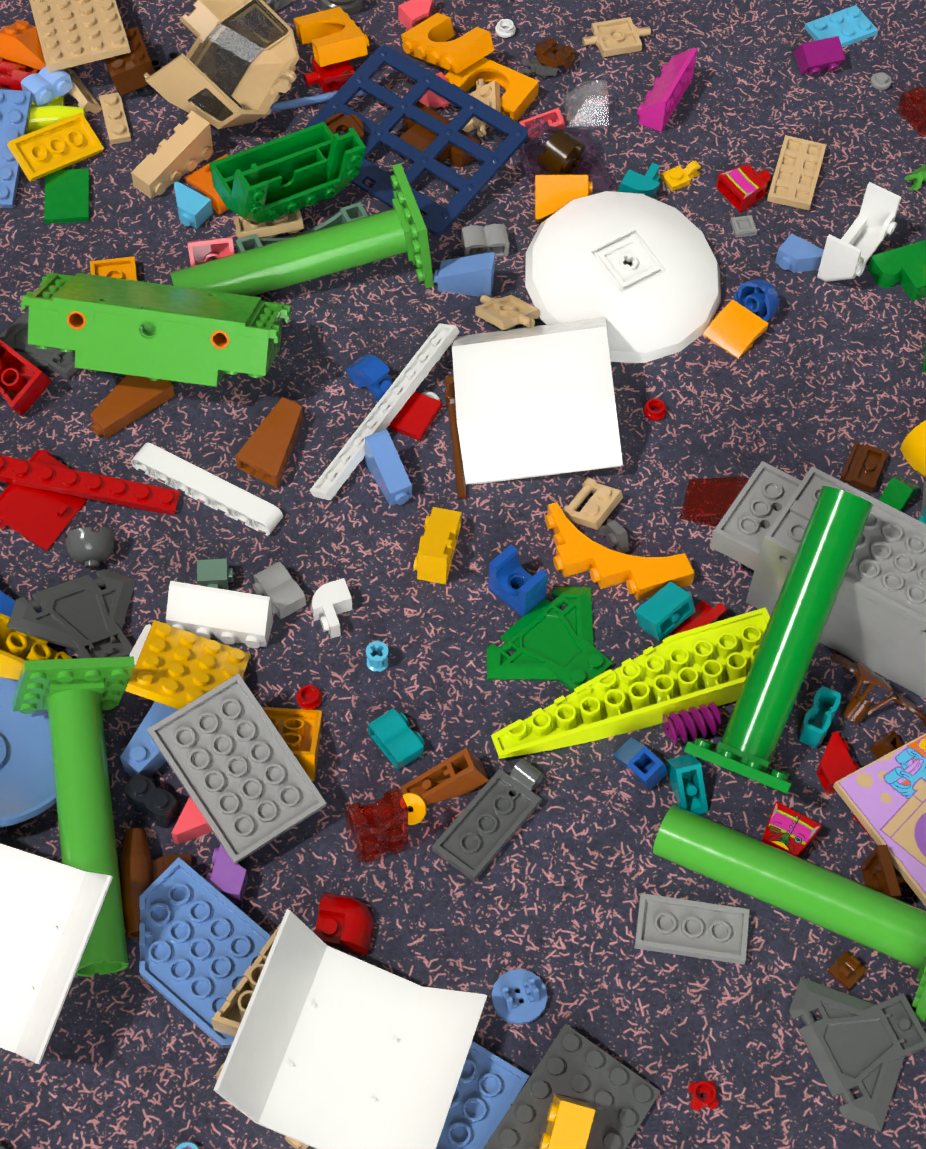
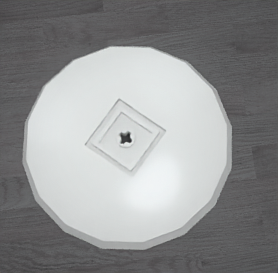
[525,191,721,363]

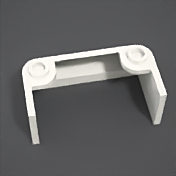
[817,182,901,282]

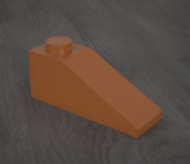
[401,747,489,810]

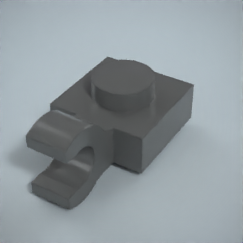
[518,57,558,77]
[595,518,630,553]

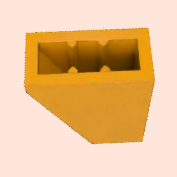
[535,175,592,222]

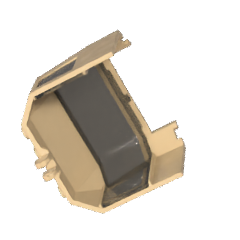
[144,0,299,129]

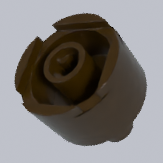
[537,129,586,175]

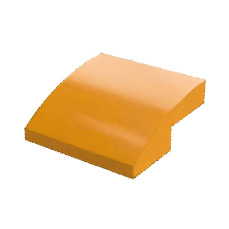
[703,300,769,359]

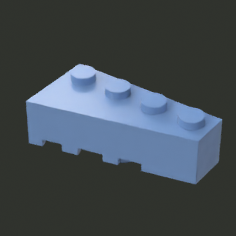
[120,702,178,778]

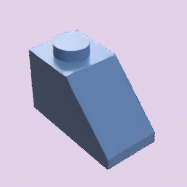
[775,233,824,273]

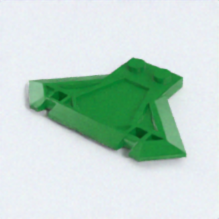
[486,587,613,693]

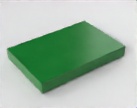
[44,168,90,224]

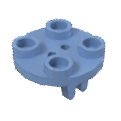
[491,969,548,1025]

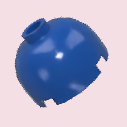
[734,279,780,322]

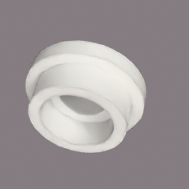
[495,19,516,38]

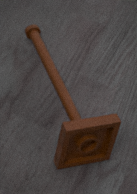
[860,845,908,899]

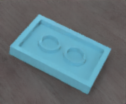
[804,5,878,48]

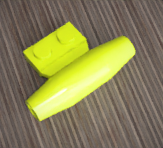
[27,95,86,133]

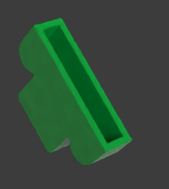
[867,240,926,301]

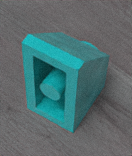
[666,754,709,815]

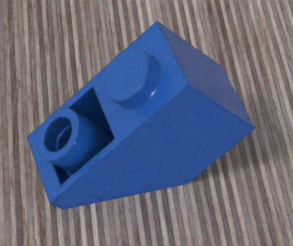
[613,737,669,791]

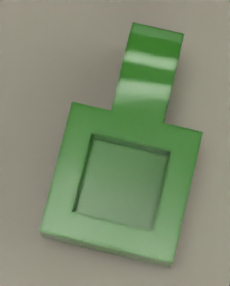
[904,164,926,191]

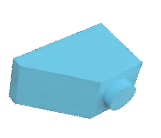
[174,181,213,229]

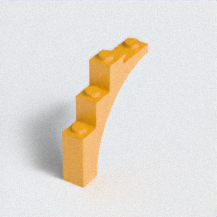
[545,502,695,601]

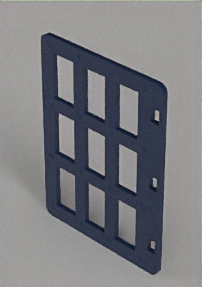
[303,46,528,235]

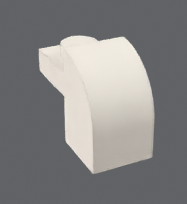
[312,578,352,639]

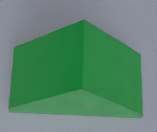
[879,476,920,512]

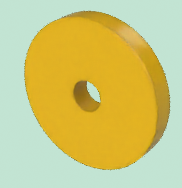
[395,793,427,825]

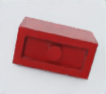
[672,601,727,634]

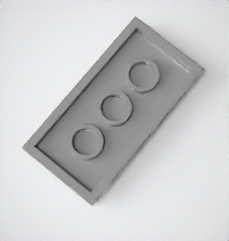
[634,893,750,965]

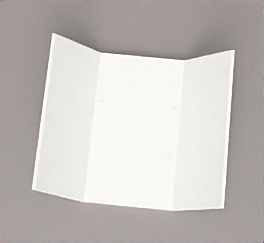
[452,317,623,484]
[0,844,113,1064]
[214,909,487,1149]

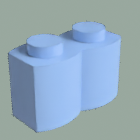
[20,67,73,106]

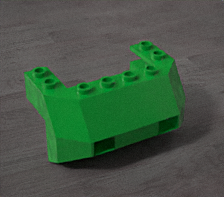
[209,122,366,223]

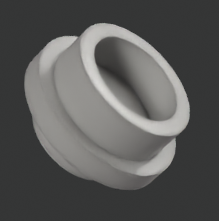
[870,72,892,90]

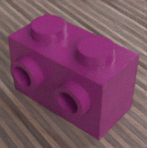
[794,36,845,75]

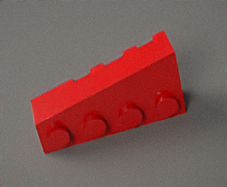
[0,340,52,416]

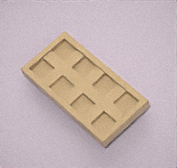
[767,135,827,211]

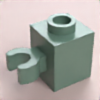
[197,558,234,590]

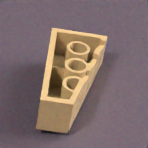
[131,110,214,199]
[211,923,281,1037]

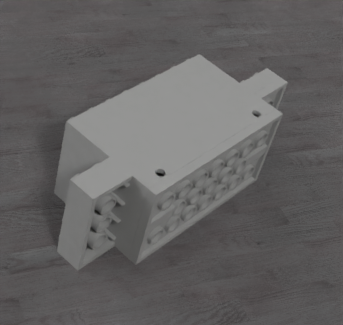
[710,461,926,698]

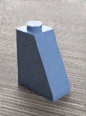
[434,252,495,297]
[364,429,412,506]

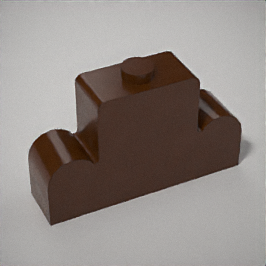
[400,101,481,167]

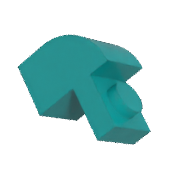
[618,162,660,199]

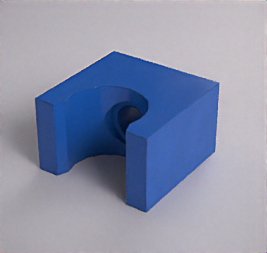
[488,544,548,617]

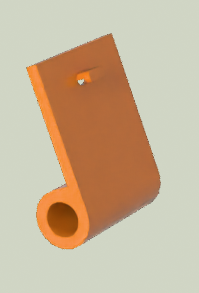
[184,154,229,215]

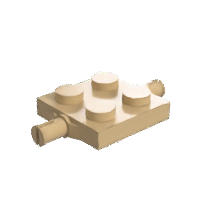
[582,17,651,57]
[462,79,501,137]
[475,294,539,330]

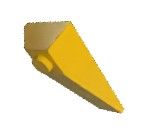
[0,613,73,680]

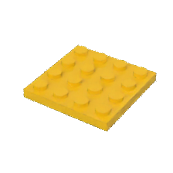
[125,620,250,710]

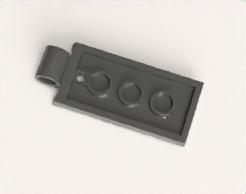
[432,759,544,882]

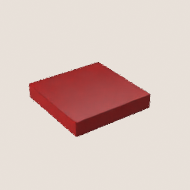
[387,391,443,441]

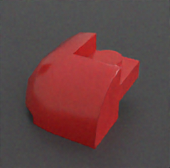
[0,57,38,91]
[314,892,373,955]

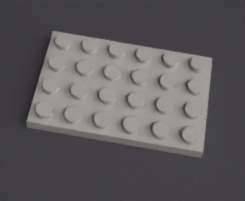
[147,673,327,865]

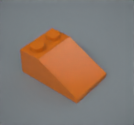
[0,20,46,70]

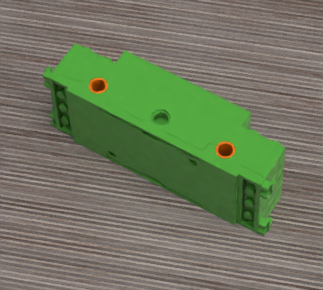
[20,273,292,387]

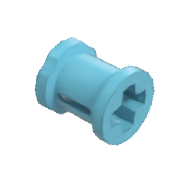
[366,641,389,672]

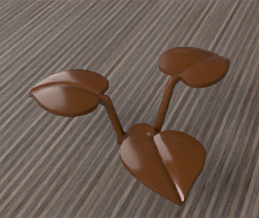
[831,654,926,726]

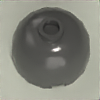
[64,527,115,568]

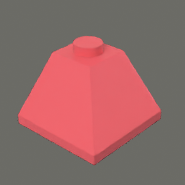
[187,237,235,266]

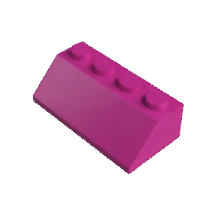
[637,48,698,132]

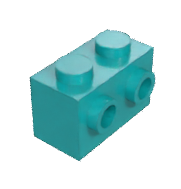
[635,581,696,641]

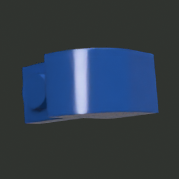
[345,354,393,402]

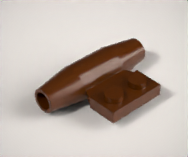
[120,828,192,939]

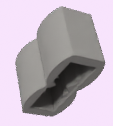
[461,224,509,257]
[253,562,306,619]

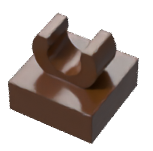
[827,951,867,991]

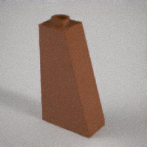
[90,375,175,439]
[235,397,303,488]

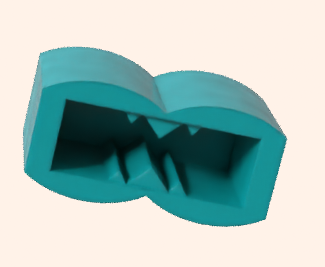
[799,686,841,748]
[368,708,425,771]

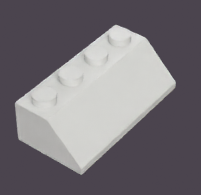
[166,581,273,648]

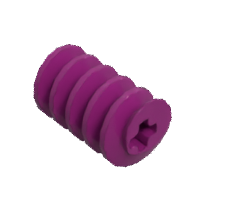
[662,702,721,746]

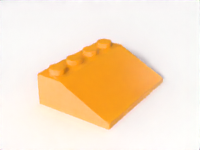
[262,707,323,781]

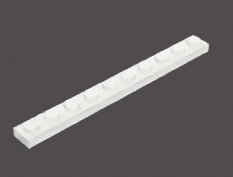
[309,323,460,500]

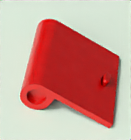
[0,450,88,551]

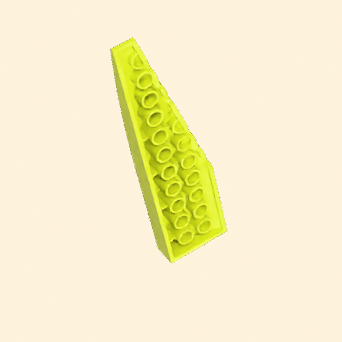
[491,607,770,759]

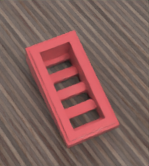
[519,108,567,139]

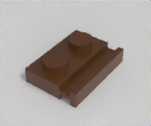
[840,441,888,493]

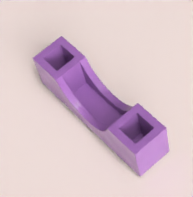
[206,844,248,904]

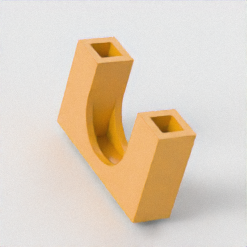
[293,7,369,67]
[401,13,494,74]
[445,57,539,121]

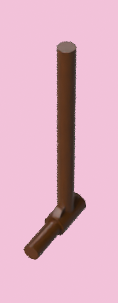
[445,376,467,500]

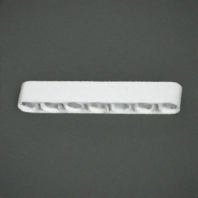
[131,443,283,536]

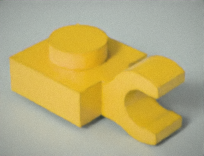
[661,161,701,191]

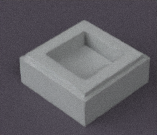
[730,215,757,238]

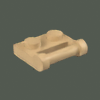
[562,478,623,530]

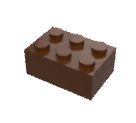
[105,27,156,96]

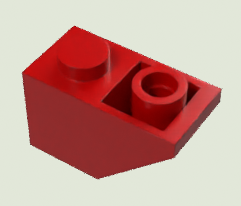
[816,731,859,795]

